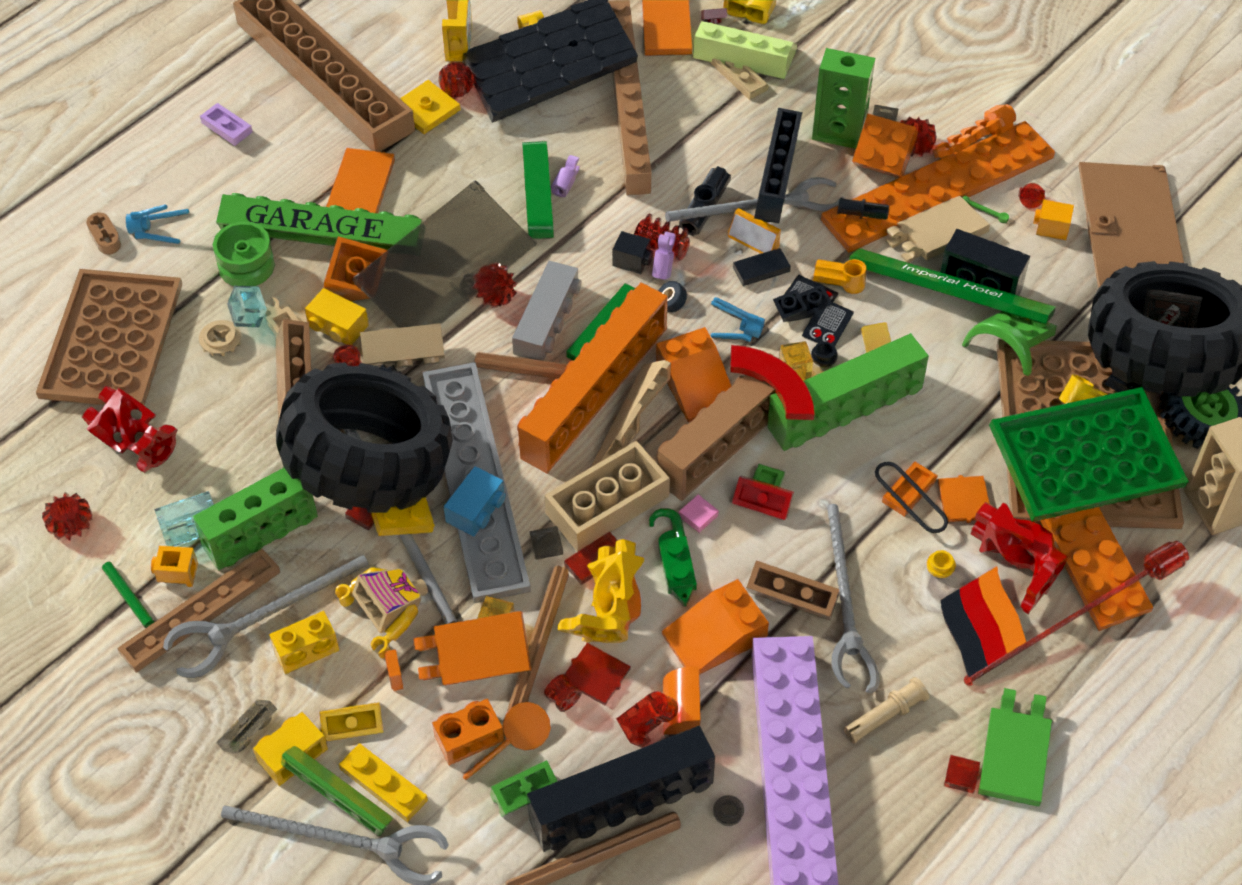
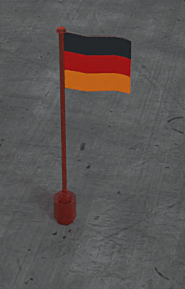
[940,540,1189,686]

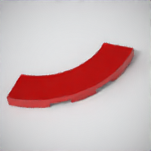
[730,345,815,420]

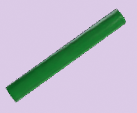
[102,561,155,629]

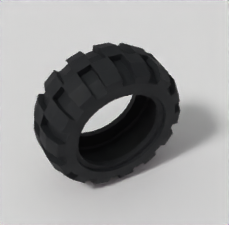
[1088,261,1242,397]
[276,362,453,513]

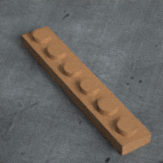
[117,549,281,673]

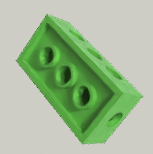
[812,48,876,149]
[192,468,318,571]

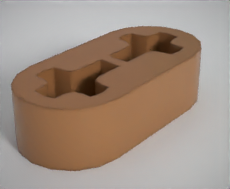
[86,212,121,254]

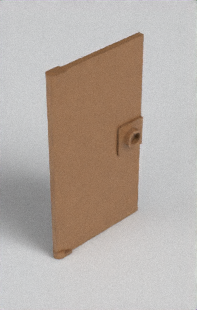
[1078,162,1184,288]

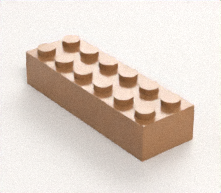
[657,353,776,501]

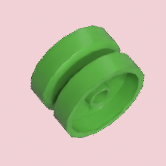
[212,221,275,288]

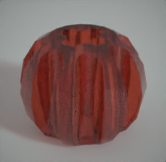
[438,61,474,98]

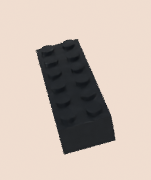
[527,725,715,852]

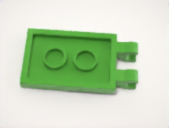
[978,688,1052,807]

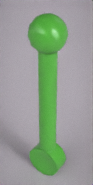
[962,196,1009,223]

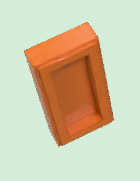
[882,461,938,517]

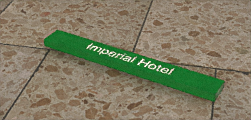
[849,248,1056,324]

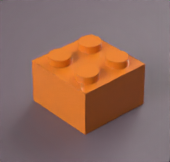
[852,113,918,178]

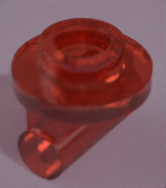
[1018,183,1045,208]

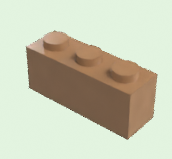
[746,560,840,621]

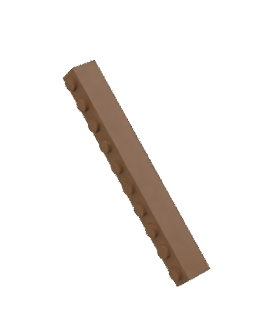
[608,0,651,195]

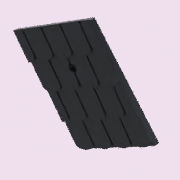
[462,0,638,123]

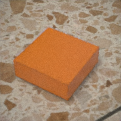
[385,649,404,691]

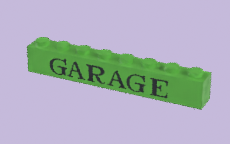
[216,193,425,257]

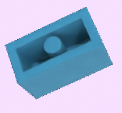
[444,466,506,537]

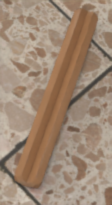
[474,352,567,379]

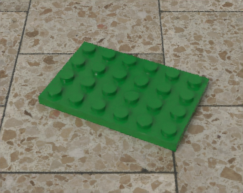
[989,387,1189,522]

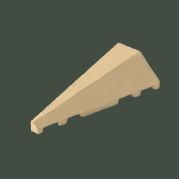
[590,360,671,468]

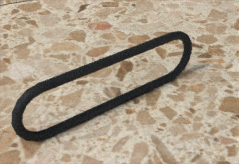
[875,462,948,533]

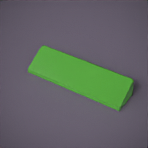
[281,746,393,836]

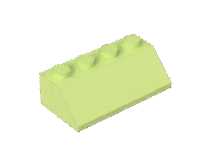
[693,21,797,79]

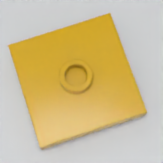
[400,80,461,135]

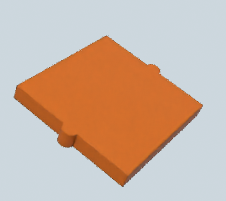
[937,475,990,523]

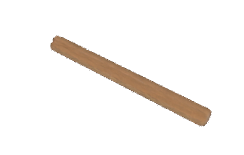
[507,565,569,712]
[505,812,681,885]

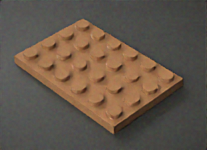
[36,269,183,406]

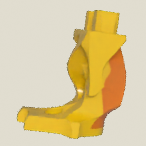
[558,539,644,643]

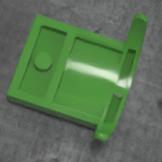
[962,311,1057,376]

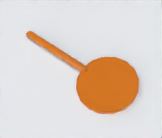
[463,702,551,780]

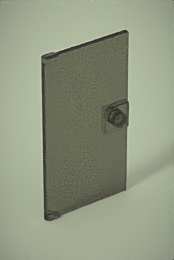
[352,180,537,328]

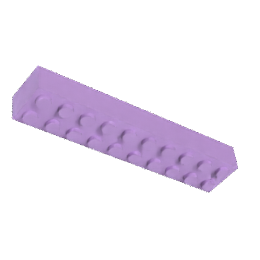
[752,636,838,885]

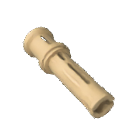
[843,677,930,744]

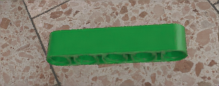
[522,141,554,240]

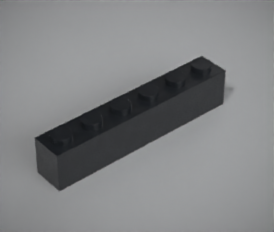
[754,108,803,224]

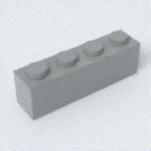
[512,261,582,361]

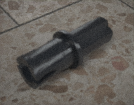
[838,197,890,220]

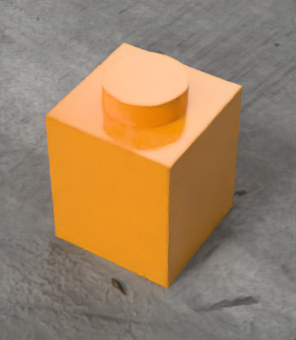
[1033,199,1074,240]

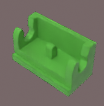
[490,760,557,817]

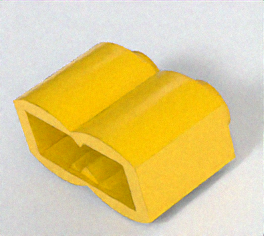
[723,0,776,24]

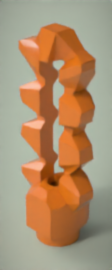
[932,104,1016,158]

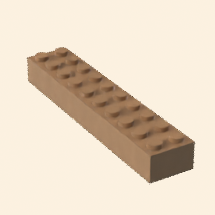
[233,0,415,152]

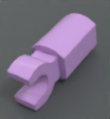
[551,155,580,198]
[652,232,676,279]

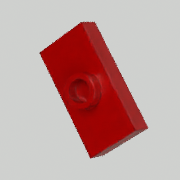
[732,475,794,520]

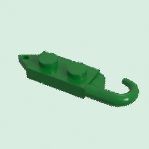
[649,508,697,607]

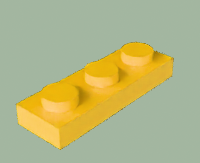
[339,743,428,823]

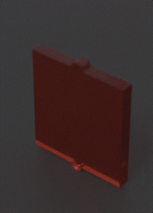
[561,643,631,706]

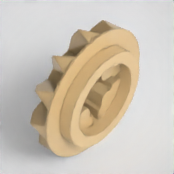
[199,320,242,357]

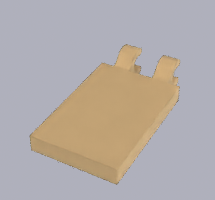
[886,196,990,263]

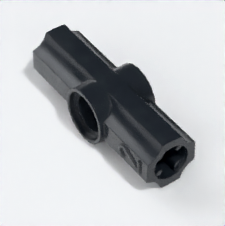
[679,166,731,236]

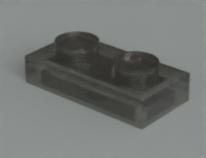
[216,699,277,753]

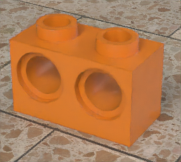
[432,698,504,765]

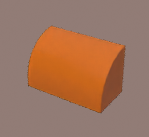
[663,667,700,735]

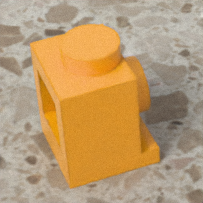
[151,546,198,587]

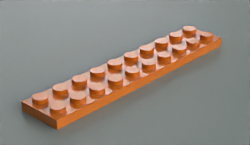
[820,121,1055,253]

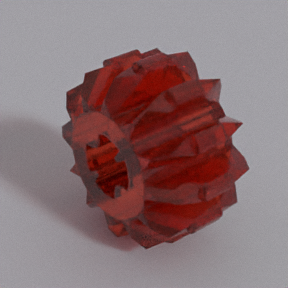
[900,116,937,157]
[472,263,518,308]
[42,492,93,541]

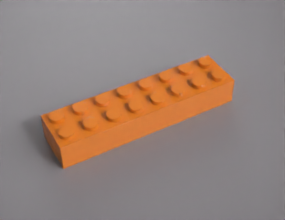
[517,282,668,474]

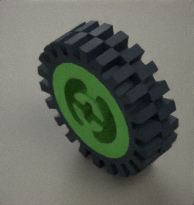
[1159,386,1242,449]

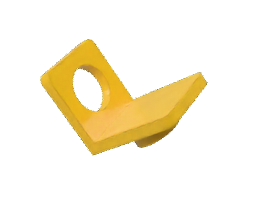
[861,322,891,353]

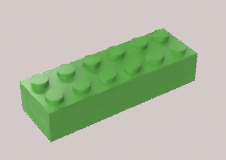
[767,333,929,451]

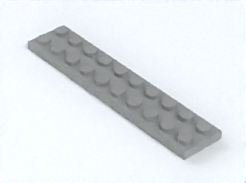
[423,362,531,603]

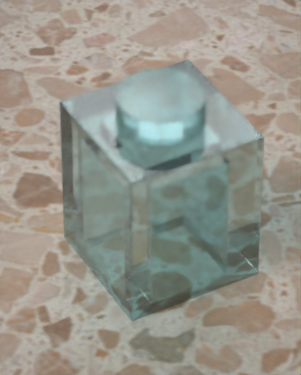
[227,285,267,327]

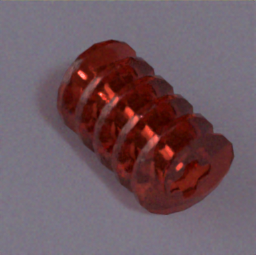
[634,213,690,261]

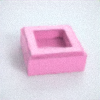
[679,495,719,533]

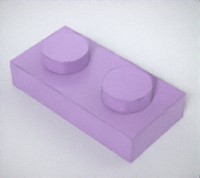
[200,103,253,146]

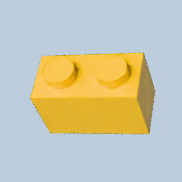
[305,288,369,347]
[253,712,328,786]

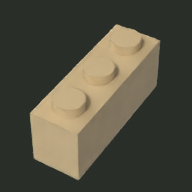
[360,323,445,368]

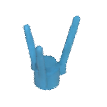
[126,204,189,244]
[711,297,765,342]

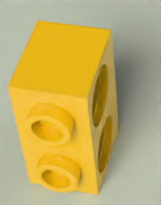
[269,611,340,674]

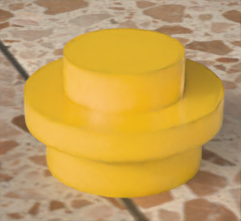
[926,550,956,578]

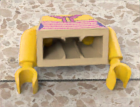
[335,567,428,658]

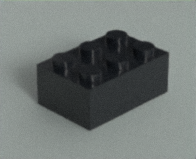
[940,229,1030,296]

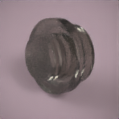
[713,795,744,826]

